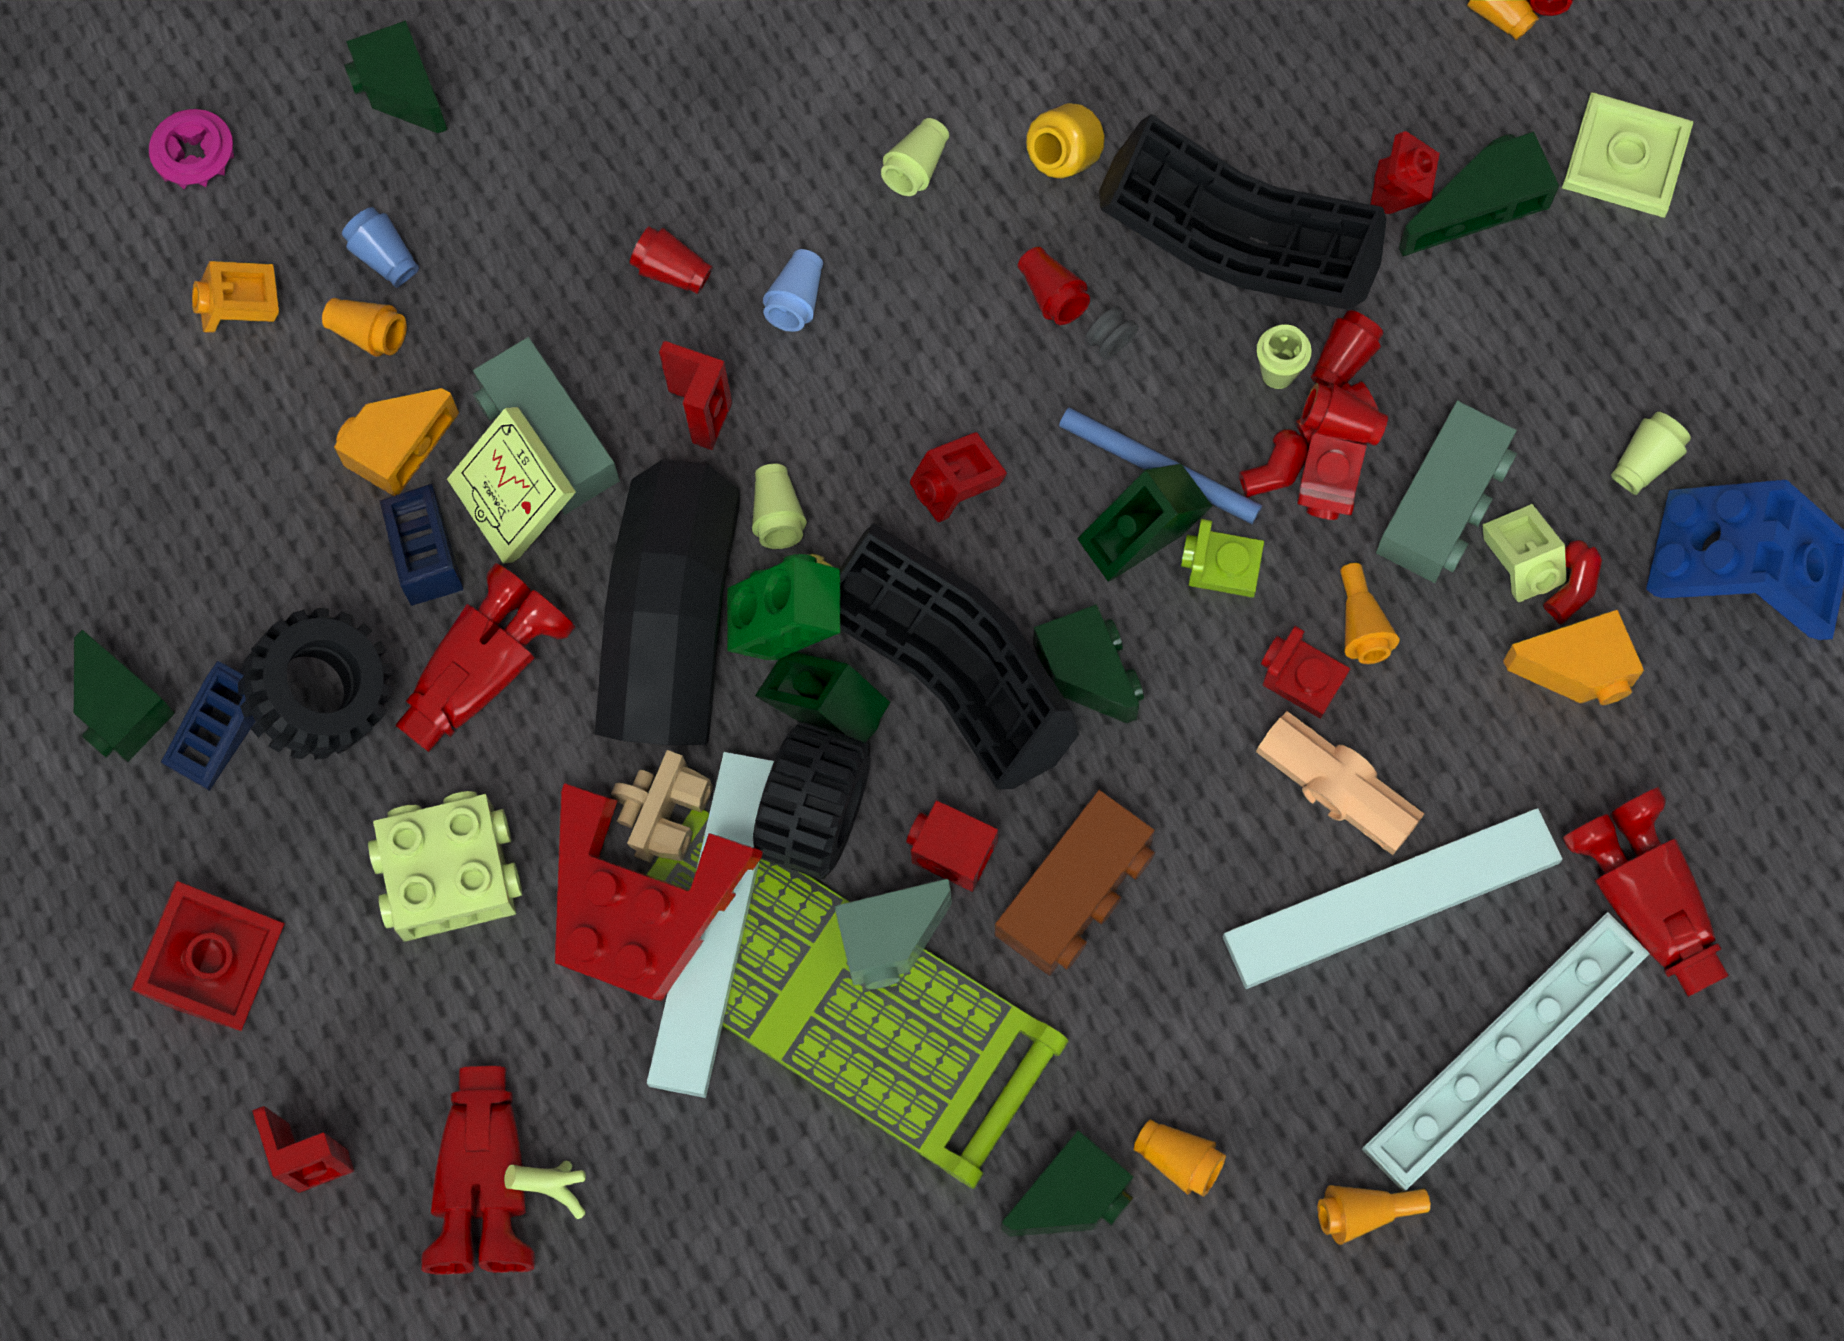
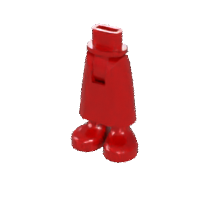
[395,563,576,752]
[1563,787,1729,997]
[421,1066,535,1275]

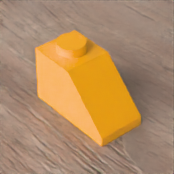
[334,388,459,496]
[1503,610,1644,705]

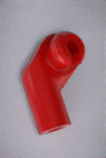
[1239,429,1308,497]
[1543,540,1602,624]

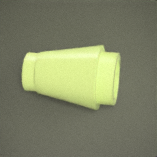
[881,118,949,196]
[1257,324,1312,389]
[1611,412,1691,495]
[752,464,807,549]

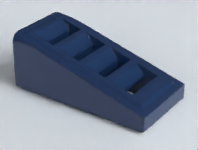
[380,484,463,606]
[161,661,256,791]

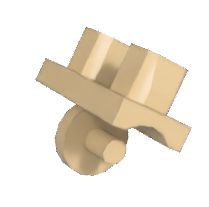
[611,750,713,863]

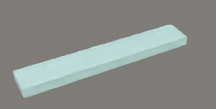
[647,752,774,1098]
[1223,808,1563,989]
[1362,912,1650,1192]

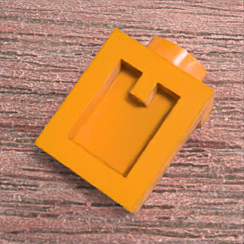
[192,261,279,332]

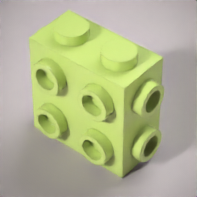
[368,791,522,942]

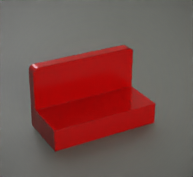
[659,341,732,450]
[252,1106,354,1193]

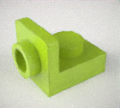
[1181,519,1264,598]

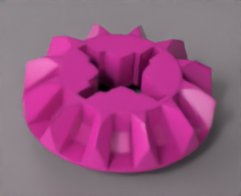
[149,109,235,190]

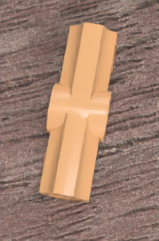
[1256,711,1424,855]

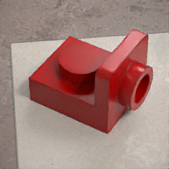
[1370,131,1440,214]
[910,432,1007,522]
[1297,435,1367,520]
[1261,626,1351,719]

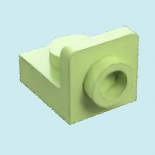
[1483,504,1567,602]

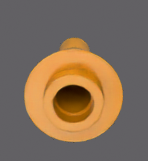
[1340,563,1400,664]
[1317,1185,1430,1245]

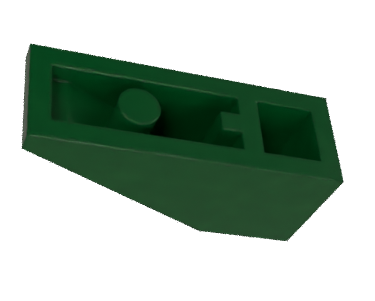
[1399,132,1559,257]

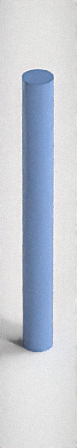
[1059,407,1262,525]

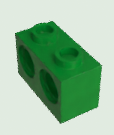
[727,554,840,660]

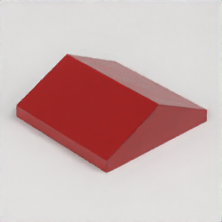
[130,881,285,1031]

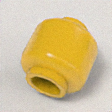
[1026,103,1105,179]

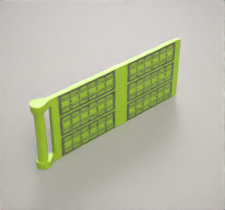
[647,810,1069,1189]

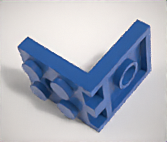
[1646,480,1844,640]

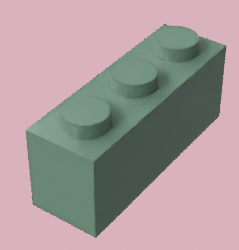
[473,337,620,515]
[1376,400,1518,583]

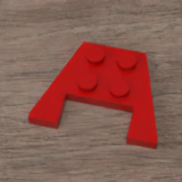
[555,783,763,1001]

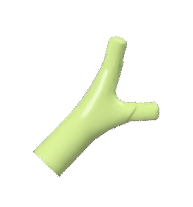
[504,1161,586,1219]

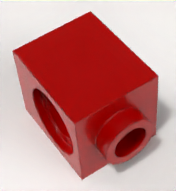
[906,800,998,892]

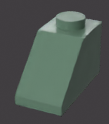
[834,879,952,989]

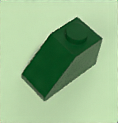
[344,20,448,133]
[1077,463,1212,582]
[73,630,175,762]
[755,652,891,742]
[1001,1131,1134,1237]

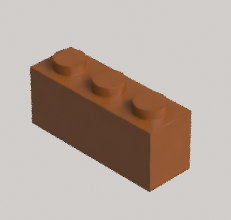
[995,790,1156,976]

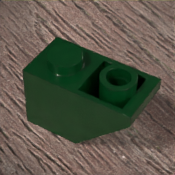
[1033,604,1144,723]

